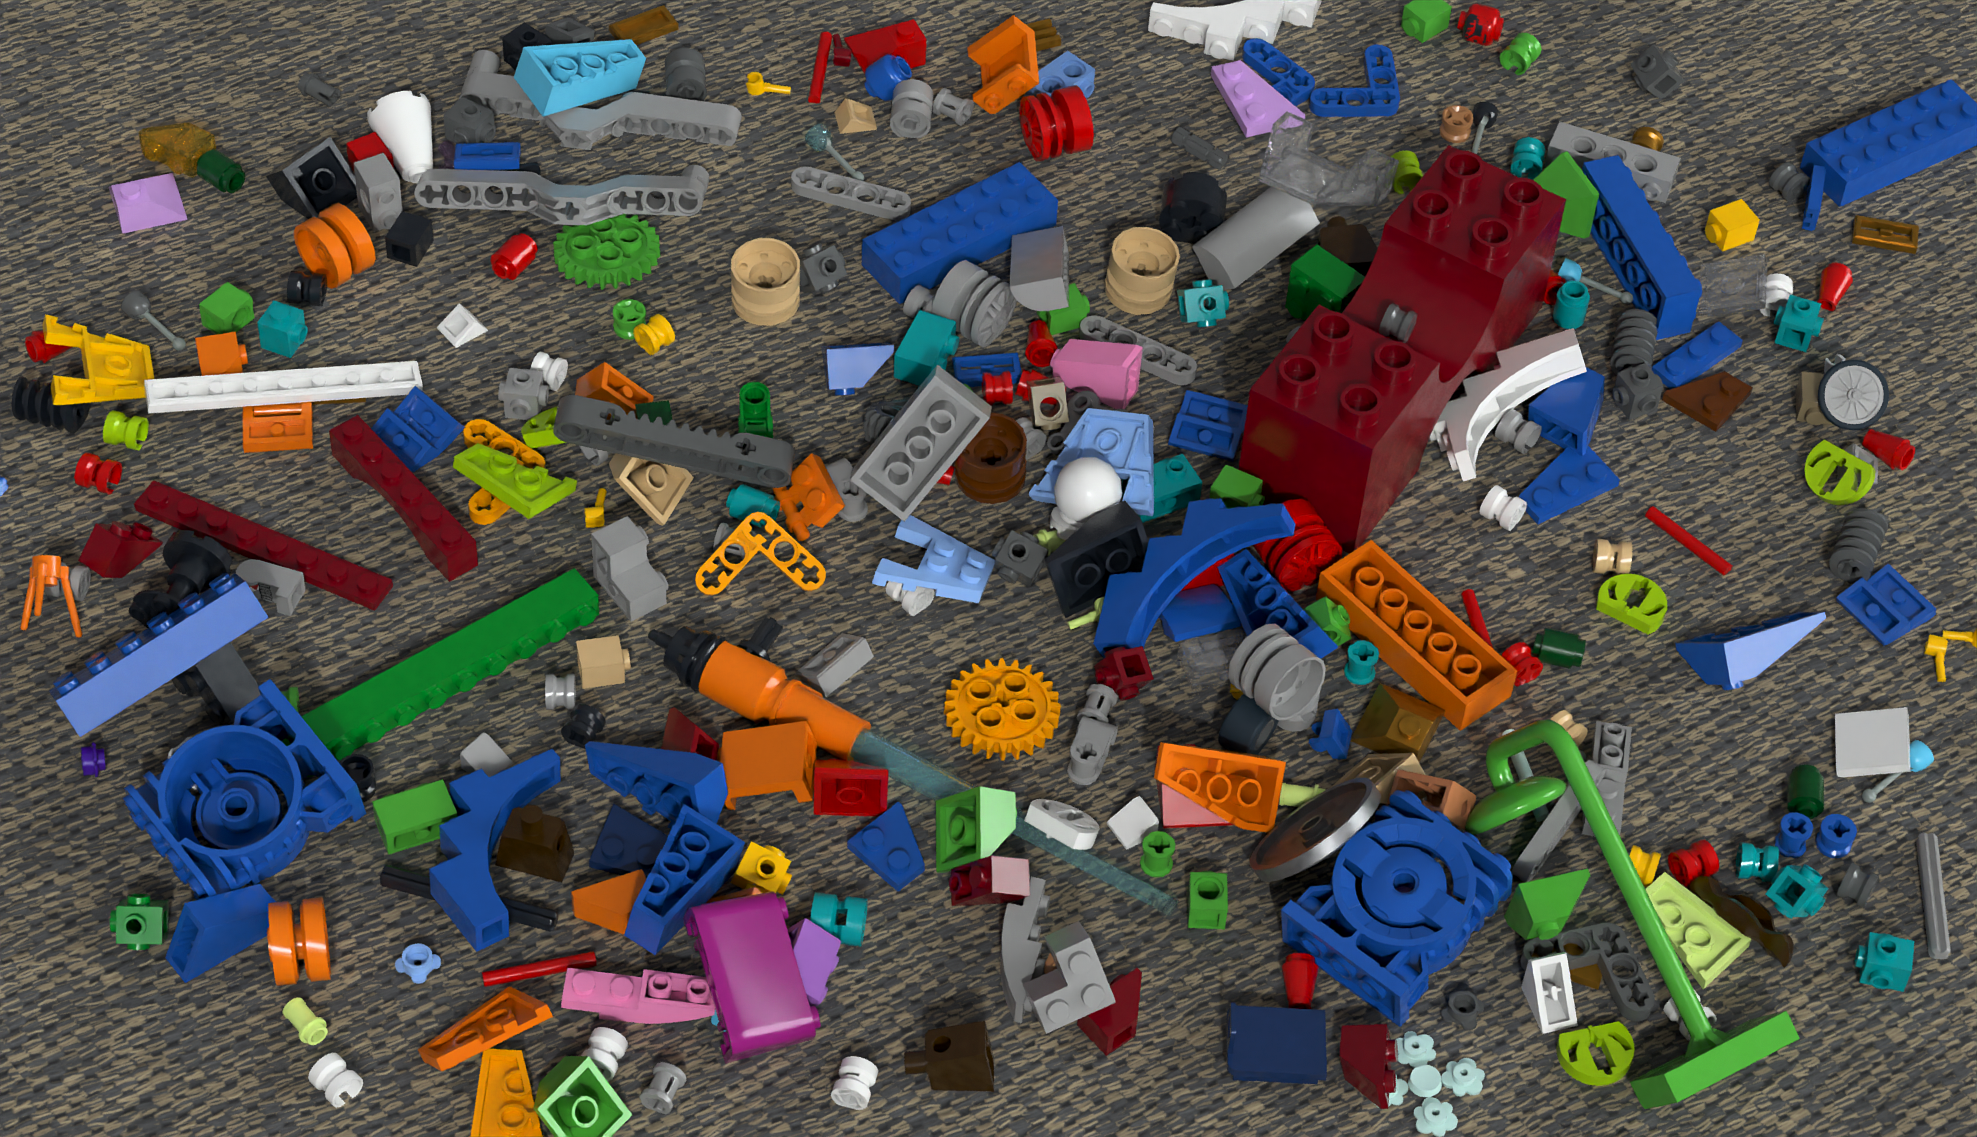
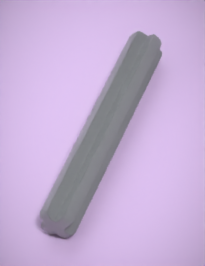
[1916,832,1951,959]

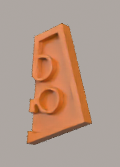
[418,986,553,1071]

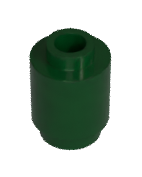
[197,149,245,193]
[1532,628,1586,669]
[1787,765,1824,819]

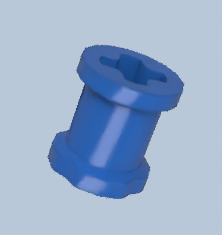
[1775,812,1813,858]

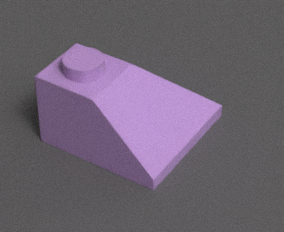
[109,173,187,234]

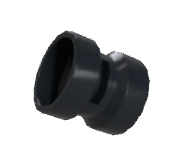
[287,270,327,306]
[339,754,376,802]

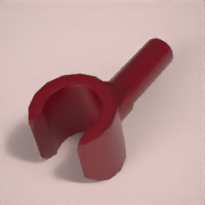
[833,34,851,67]

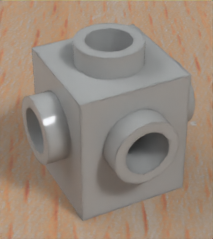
[498,368,549,420]

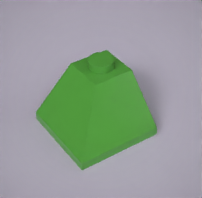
[1534,151,1599,238]
[936,786,1017,873]
[1504,869,1590,940]
[533,1056,632,1137]

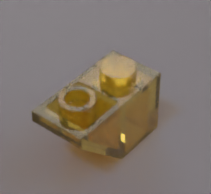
[138,122,216,178]

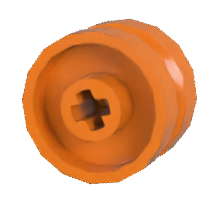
[294,203,376,289]
[267,897,331,986]

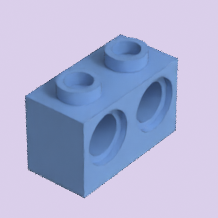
[1024,50,1095,99]

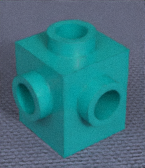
[1177,279,1229,327]
[1774,295,1824,352]
[1765,864,1829,919]
[1854,932,1914,992]

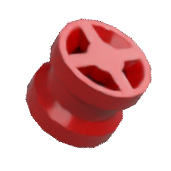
[982,371,1013,406]
[1501,642,1543,687]

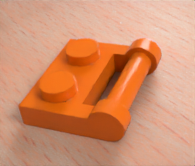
[243,402,313,453]

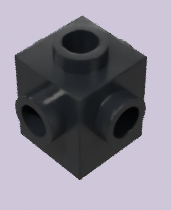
[502,22,552,70]

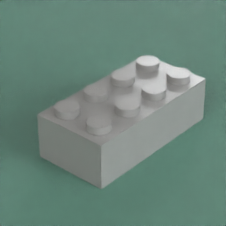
[850,365,992,522]

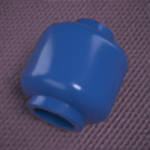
[864,54,912,101]

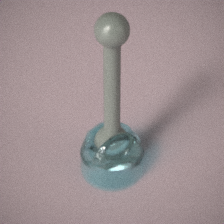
[805,124,864,181]

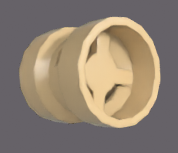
[1593,539,1632,575]

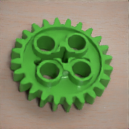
[553,214,660,290]

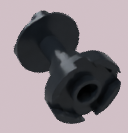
[128,530,233,628]

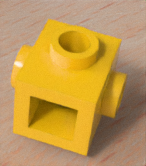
[730,841,792,895]

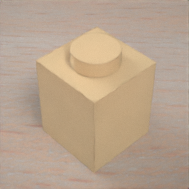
[576,635,631,689]

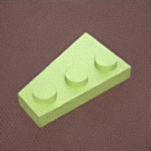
[1646,872,1751,989]

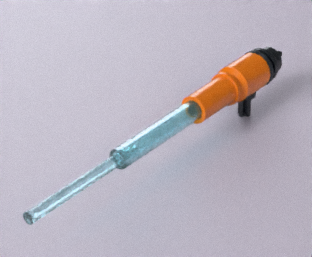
[648,617,1179,917]

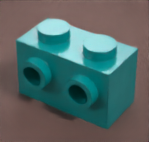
[894,310,960,386]
[1122,454,1202,523]

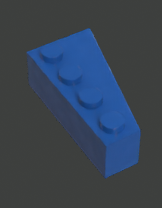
[1217,549,1338,658]
[624,804,745,955]

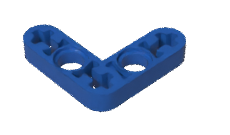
[1242,38,1315,106]
[1309,44,1400,117]

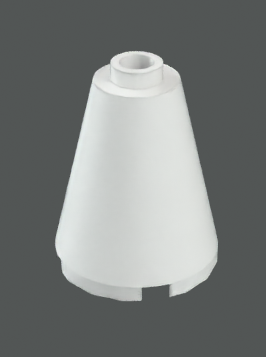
[367,91,433,183]

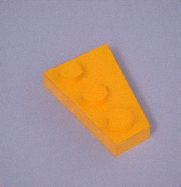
[470,1049,543,1137]

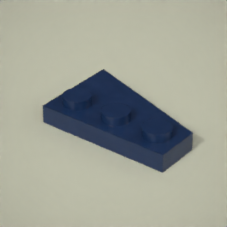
[589,803,668,879]

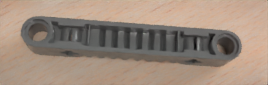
[553,395,795,488]

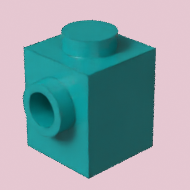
[257,300,308,358]

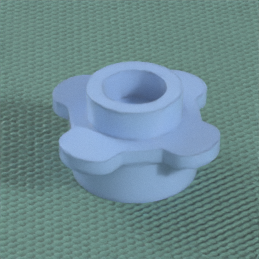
[395,943,441,984]

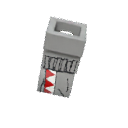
[236,559,306,616]

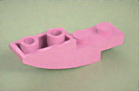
[561,968,715,1024]

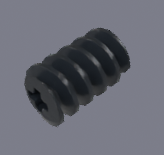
[11,376,89,433]

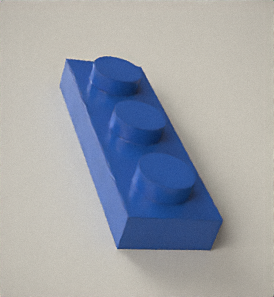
[1651,321,1743,389]

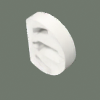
[1024,799,1100,850]

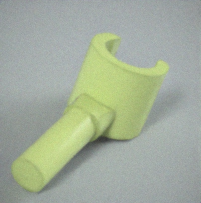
[1067,597,1104,629]

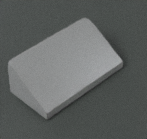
[795,633,874,697]

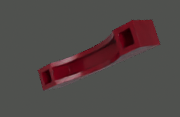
[329,415,478,582]

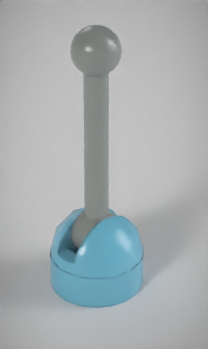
[1558,258,1633,304]
[1862,740,1934,803]

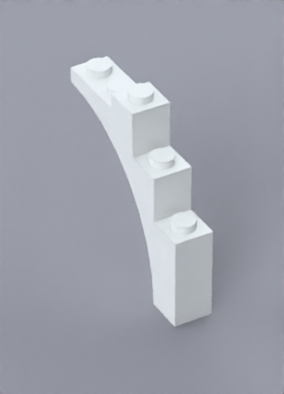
[1148,0,1322,61]
[1430,328,1587,482]

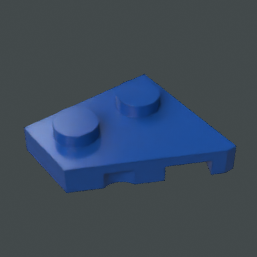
[847,802,925,892]

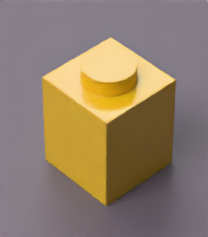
[1705,199,1760,252]

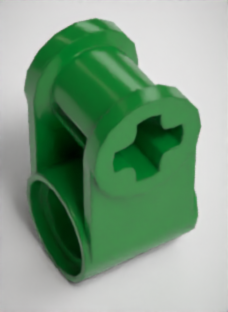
[738,382,773,446]

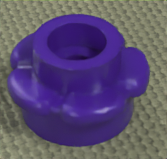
[81,742,106,777]

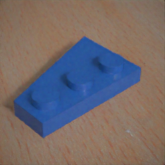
[1519,446,1620,524]

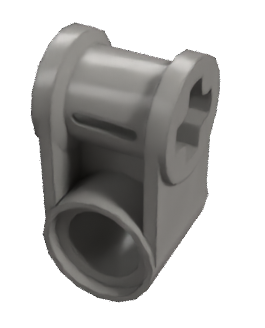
[825,458,868,522]
[1067,716,1118,785]

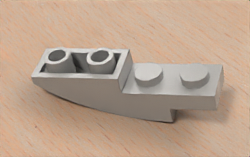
[1582,721,1632,837]
[1000,876,1050,1023]

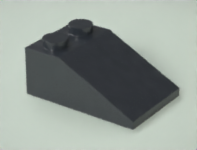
[1045,501,1148,618]

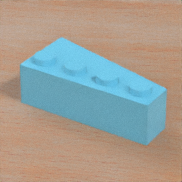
[514,39,646,117]

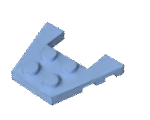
[1029,408,1154,516]
[872,515,995,603]

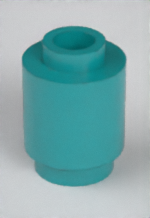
[1552,281,1590,329]
[726,484,780,528]

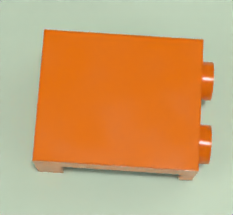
[967,15,1039,114]
[717,721,817,810]

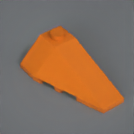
[1154,742,1286,833]

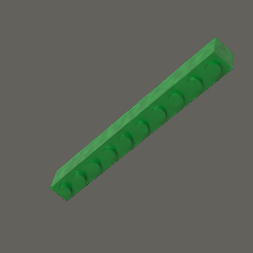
[282,568,599,778]

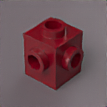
[1094,646,1154,701]

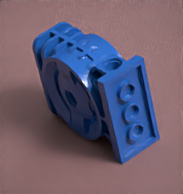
[122,679,366,900]
[1281,790,1513,1027]

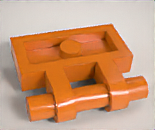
[773,453,845,541]

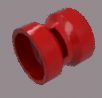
[74,452,122,495]
[1668,839,1719,886]

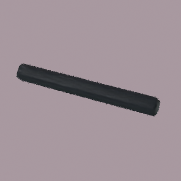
[380,865,558,932]

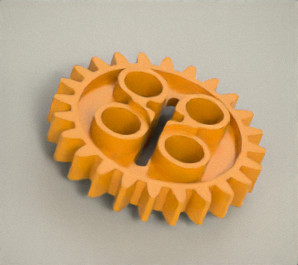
[944,658,1061,761]

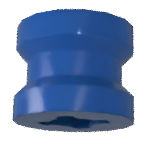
[1815,814,1857,858]

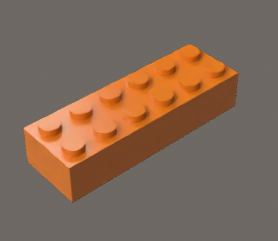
[1316,540,1517,731]

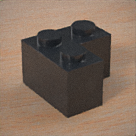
[172,642,260,726]

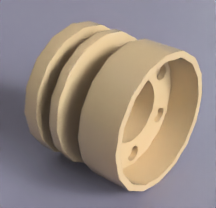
[1104,227,1180,315]
[731,238,800,326]

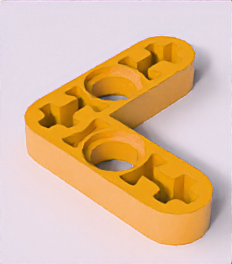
[463,419,546,525]
[695,512,826,596]

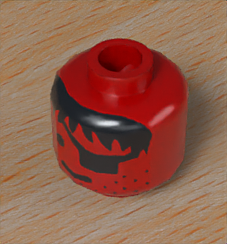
[1457,3,1504,46]

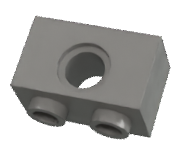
[353,153,403,232]

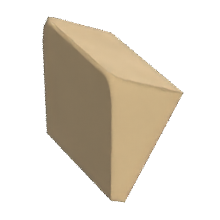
[835,98,877,134]

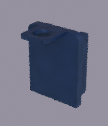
[1226,1002,1327,1084]

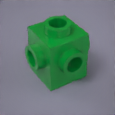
[110,893,169,950]

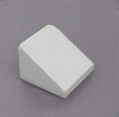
[437,304,488,348]
[1107,796,1159,850]

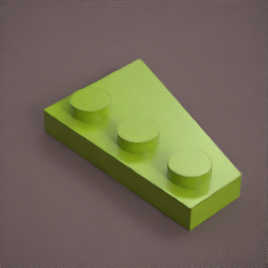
[453,443,577,519]

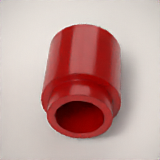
[490,233,538,280]

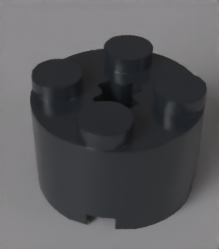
[1159,172,1227,244]

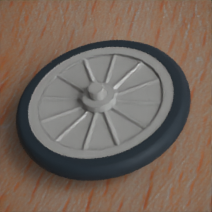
[1818,359,1889,430]

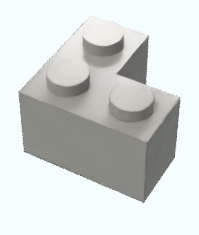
[591,516,668,622]
[1023,921,1116,1034]

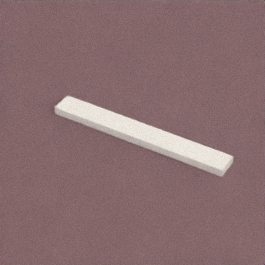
[144,361,423,414]

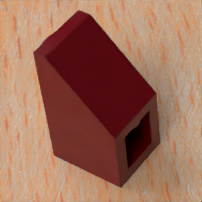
[78,521,163,578]
[661,707,719,760]
[949,855,1030,906]
[1077,968,1142,1056]
[1339,1024,1398,1109]

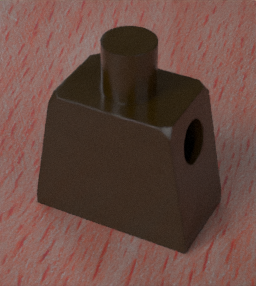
[1317,216,1378,276]
[495,805,574,883]
[904,1021,994,1092]

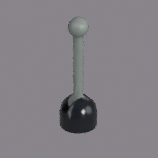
[1471,102,1498,154]

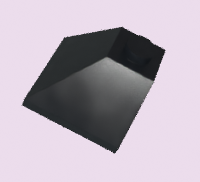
[266,137,357,219]

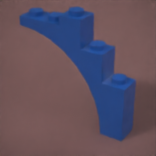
[1093,498,1296,658]
[429,749,561,952]

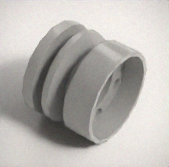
[931,260,1017,347]
[1228,624,1326,721]

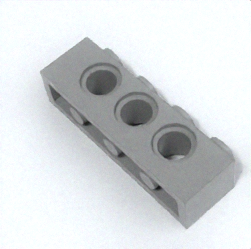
[1545,121,1681,203]

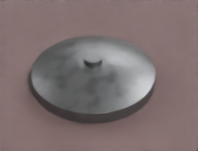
[1250,778,1381,882]

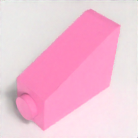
[1050,339,1143,409]

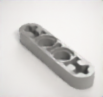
[791,167,911,221]
[1079,315,1197,385]
[1512,759,1605,882]

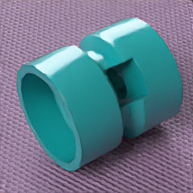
[810,892,868,947]

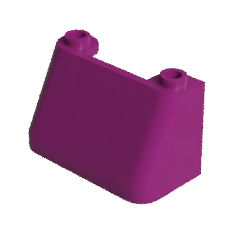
[683,891,821,1064]

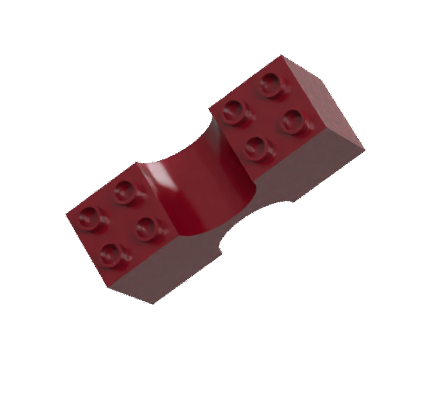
[1238,145,1566,554]

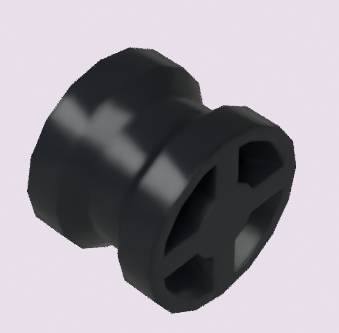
[561,704,606,749]

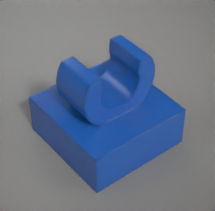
[1308,709,1352,760]

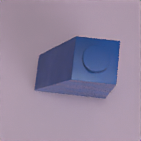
[1528,367,1605,456]
[165,884,276,983]

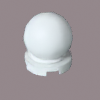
[1049,457,1123,540]

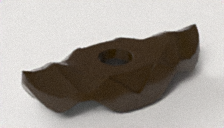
[1687,876,1794,968]

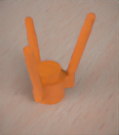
[20,555,82,638]

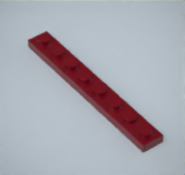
[134,480,393,611]

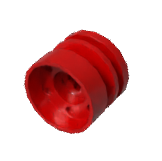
[1019,85,1094,161]
[1253,499,1342,592]

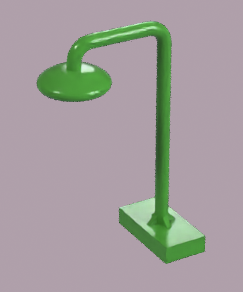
[1465,719,1800,1109]

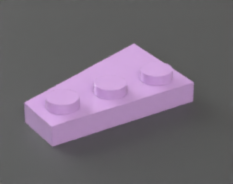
[1211,60,1305,138]

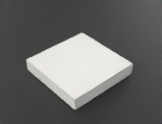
[1835,707,1911,777]

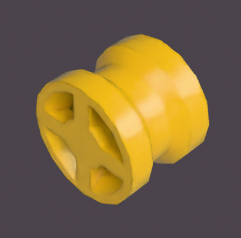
[633,314,675,356]
[1629,845,1661,887]

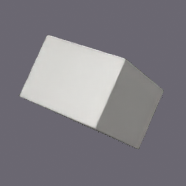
[1521,952,1578,1034]

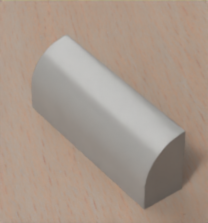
[1192,182,1320,290]
[1010,226,1069,311]

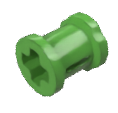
[1140,831,1176,877]

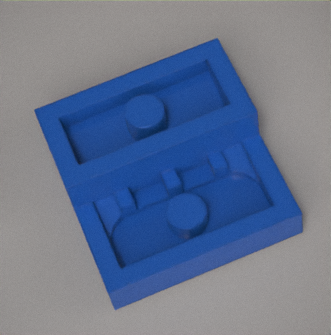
[371,386,465,473]
[1168,390,1248,462]
[1836,564,1936,646]
[1158,584,1241,642]

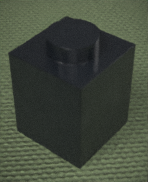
[385,211,434,267]

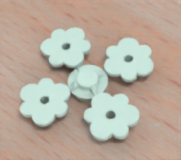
[1376,1031,1485,1137]

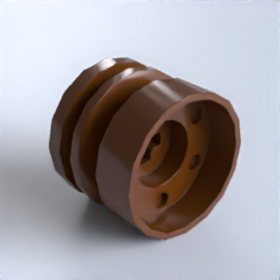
[955,413,1027,504]

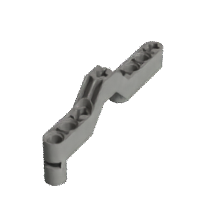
[459,50,742,150]
[414,165,710,225]

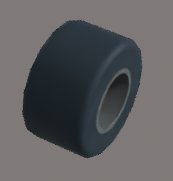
[1218,694,1279,755]

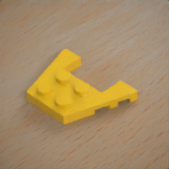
[42,315,155,405]

